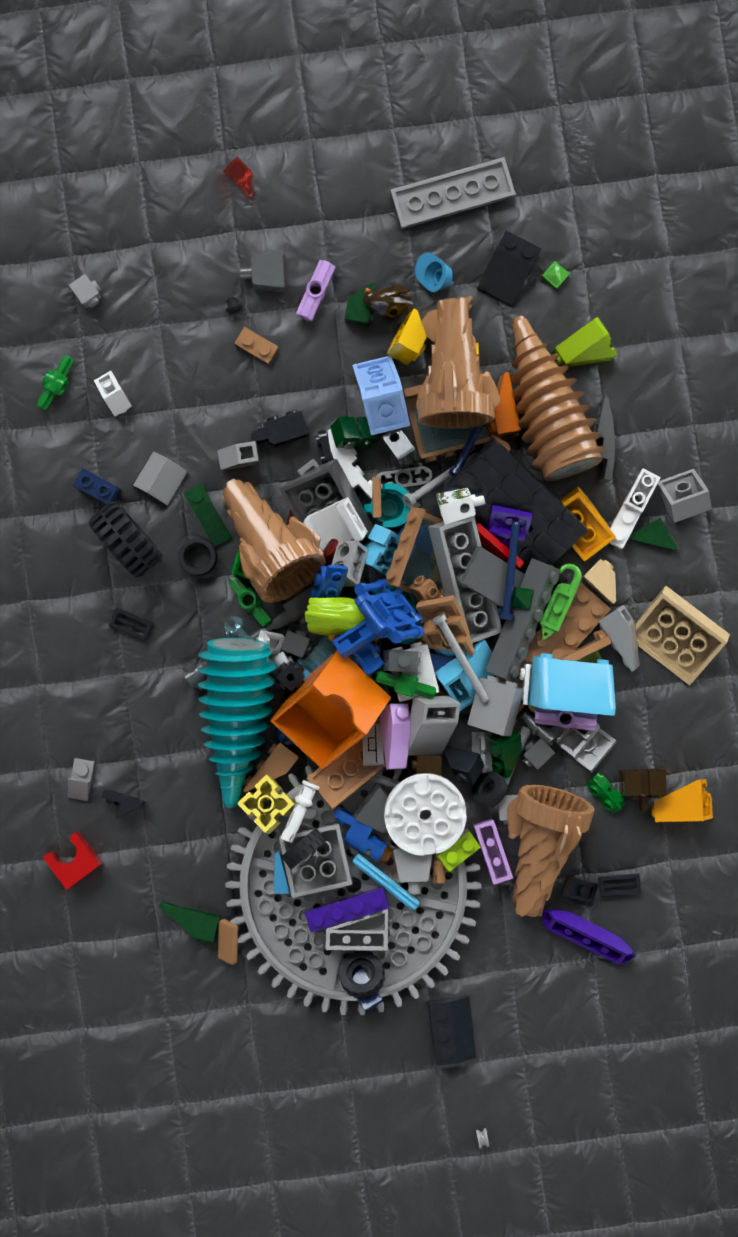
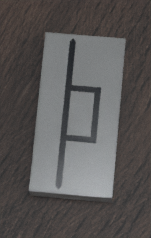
[362,724,384,766]

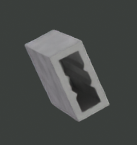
[467,675,524,736]

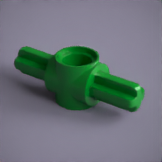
[37,355,74,410]
[229,576,271,627]
[376,671,436,699]

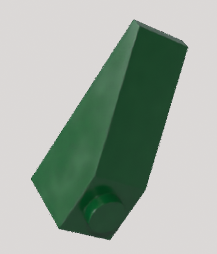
[184,483,232,547]
[159,901,221,944]

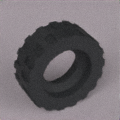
[281,828,327,869]
[339,950,385,999]

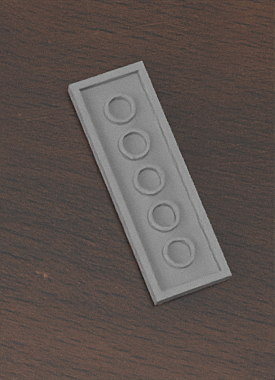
[391,157,516,229]

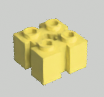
[237,774,296,834]

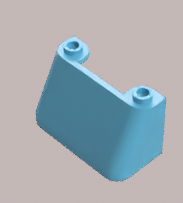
[527,653,616,715]

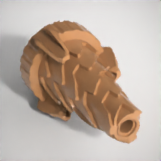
[416,297,500,429]
[221,479,326,603]
[507,785,595,917]

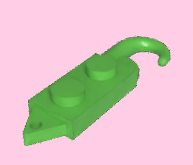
[539,564,582,640]

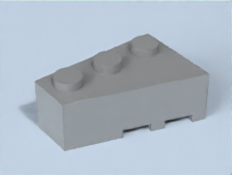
[326,909,388,951]

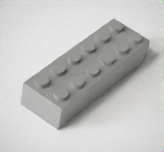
[428,516,502,643]

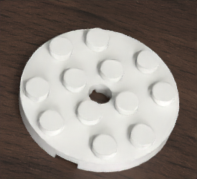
[384,773,467,856]

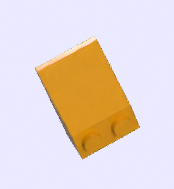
[560,486,616,562]

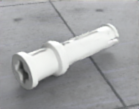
[280,780,320,843]

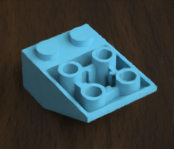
[434,639,494,711]

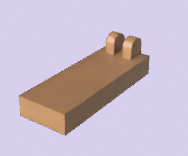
[558,630,612,661]

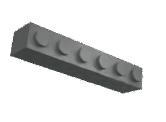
[485,558,560,682]

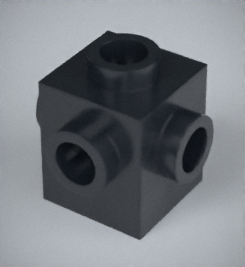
[276,660,305,691]

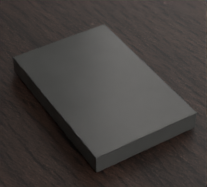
[460,546,525,609]

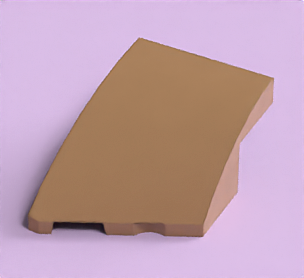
[416,595,474,655]

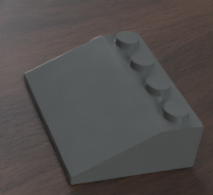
[279,458,374,551]

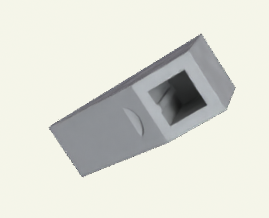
[599,605,640,671]

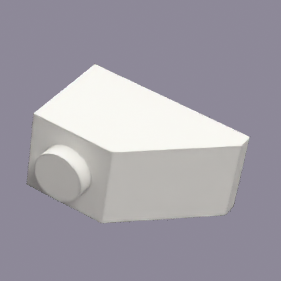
[94,371,132,416]

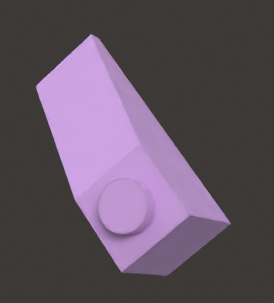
[379,704,411,770]

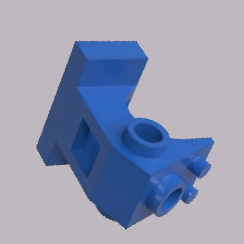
[333,619,385,676]

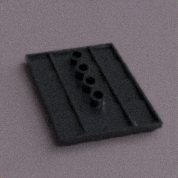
[437,437,589,574]

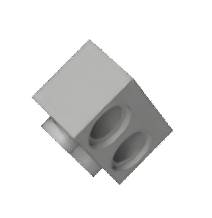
[332,540,369,587]

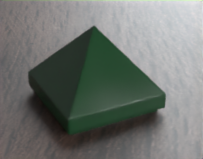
[512,587,534,610]

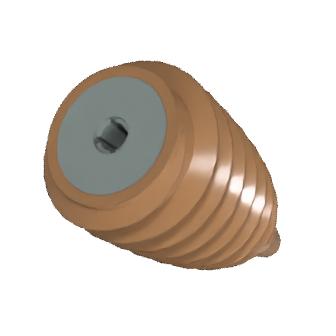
[511,316,607,481]

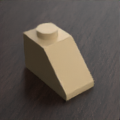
[582,559,616,605]

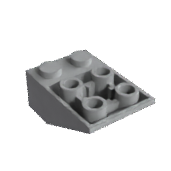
[408,696,461,755]

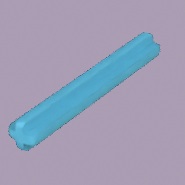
[352,854,420,910]

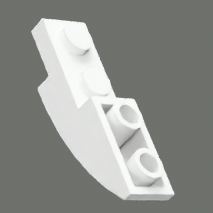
[328,429,372,501]
[610,468,661,550]

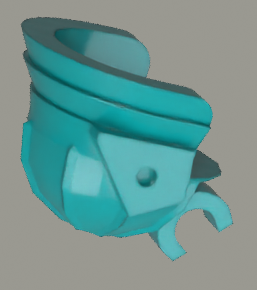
[364,483,411,527]

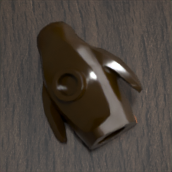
[363,285,413,319]

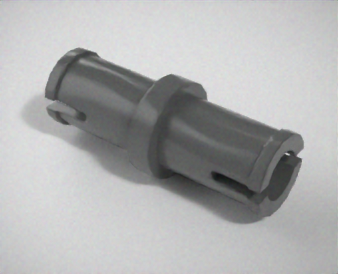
[519,711,558,747]

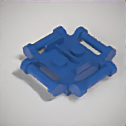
[354,579,424,644]

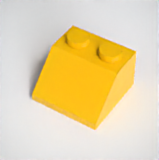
[386,309,427,365]

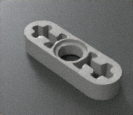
[376,466,432,489]

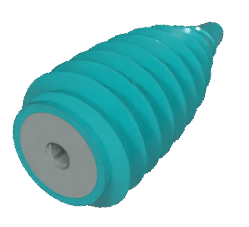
[198,638,277,808]

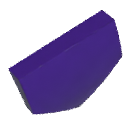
[488,505,532,548]

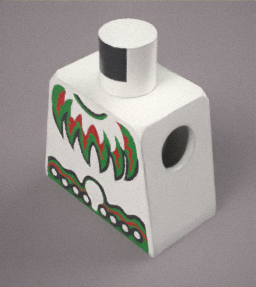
[436,488,485,525]

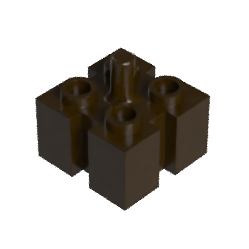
[619,768,667,811]

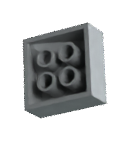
[279,823,353,898]

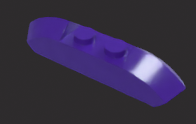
[543,909,636,965]

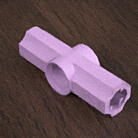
[296,260,336,322]
[534,707,597,731]

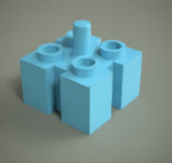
[364,524,415,577]

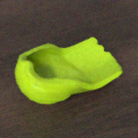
[305,597,366,635]

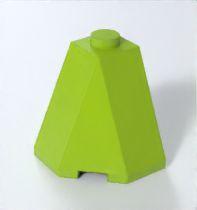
[553,317,617,367]

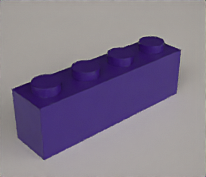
[305,887,389,932]

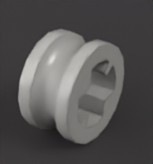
[476,1128,490,1149]

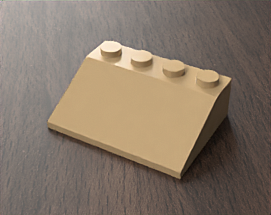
[635,586,730,685]

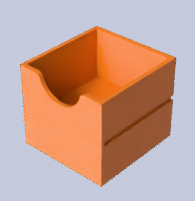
[271,650,391,770]

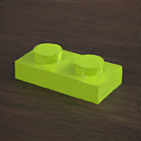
[436,831,481,872]

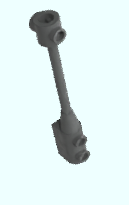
[182,581,314,690]

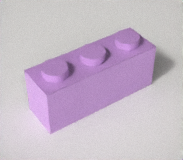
[473,819,513,885]

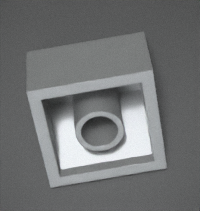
[657,469,712,523]

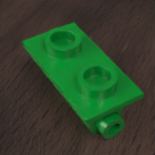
[585,773,626,814]

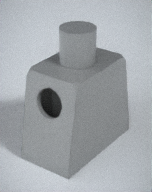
[394,848,432,894]

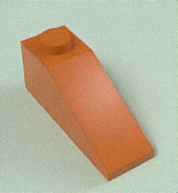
[488,372,521,437]

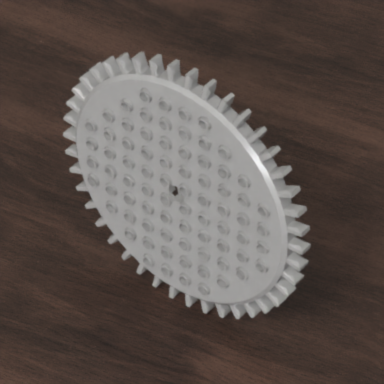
[225,765,481,1015]

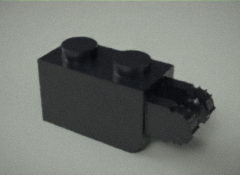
[251,410,309,447]

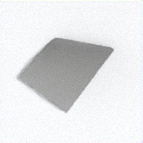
[549,719,616,773]

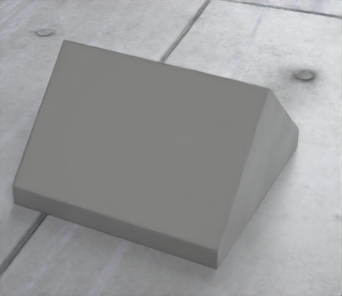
[133,451,188,506]

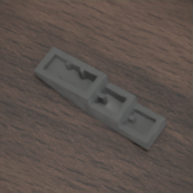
[593,398,615,483]

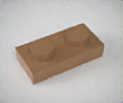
[234,327,279,365]

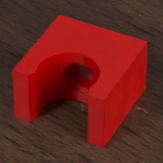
[43,831,103,890]

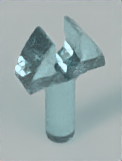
[224,616,252,639]

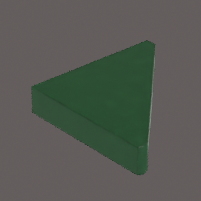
[628,518,679,551]

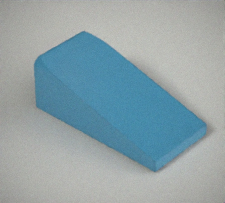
[274,851,291,894]

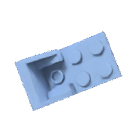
[353,356,410,435]

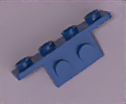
[309,565,348,599]

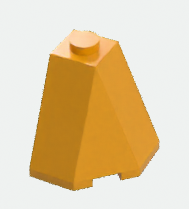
[652,779,713,822]

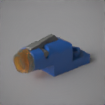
[333,806,393,864]

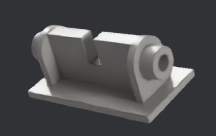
[472,732,492,773]

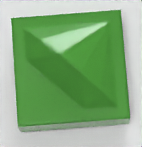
[542,261,570,290]

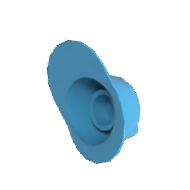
[415,253,454,292]

